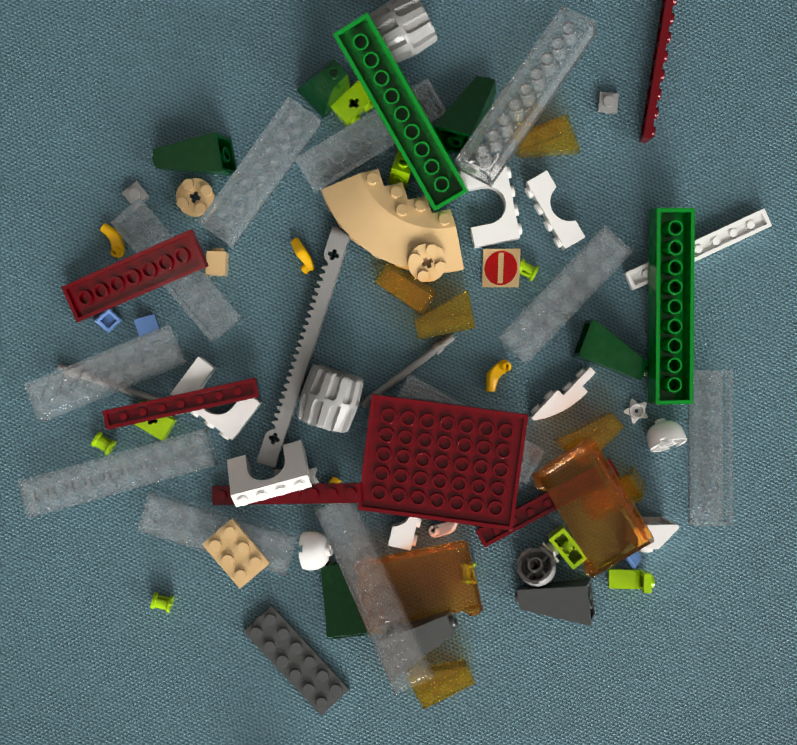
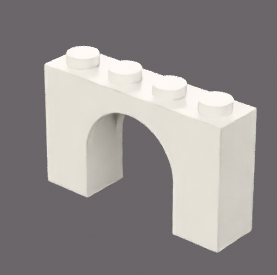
[459,162,522,249]
[171,357,262,440]
[227,440,312,507]

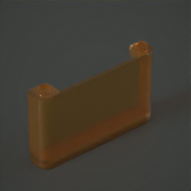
[531,438,654,578]
[354,540,483,634]

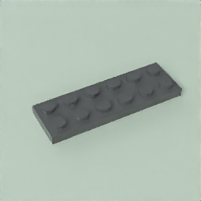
[243,605,350,716]

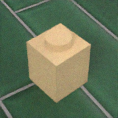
[205,248,229,277]

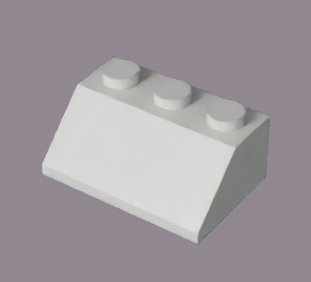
[626,517,679,552]

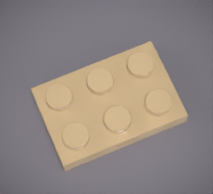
[202,518,270,589]

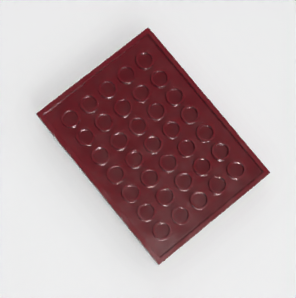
[357,394,528,530]

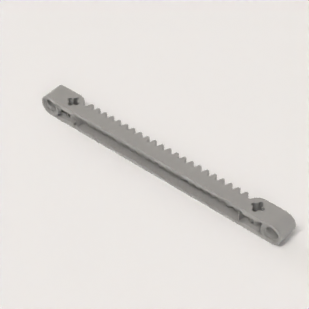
[257,226,350,468]

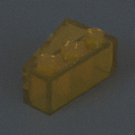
[414,290,476,340]

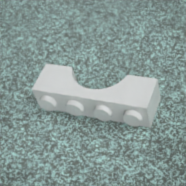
[524,170,585,251]
[388,517,422,551]

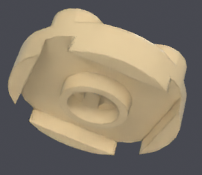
[176,178,215,217]
[407,242,447,282]

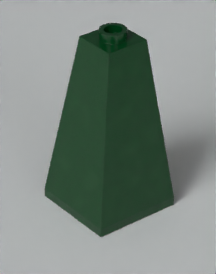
[297,59,350,118]
[434,76,496,158]
[152,132,238,176]
[573,319,648,380]
[321,562,368,639]

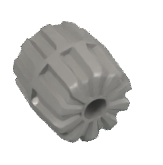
[370,0,437,63]
[297,365,364,433]

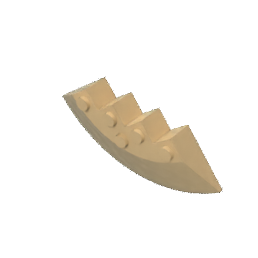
[321,169,464,273]

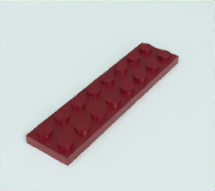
[61,229,209,322]

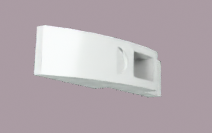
[529,367,596,420]

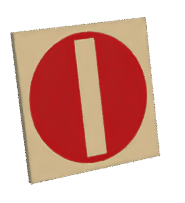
[482,249,520,287]

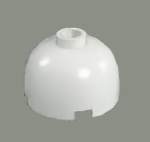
[646,418,687,452]
[299,531,333,570]

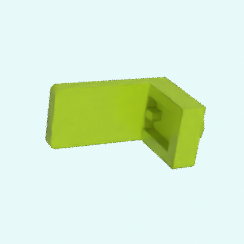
[388,149,411,189]
[608,569,655,593]

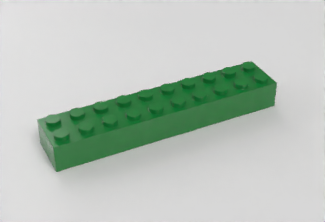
[333,12,469,211]
[648,208,695,405]

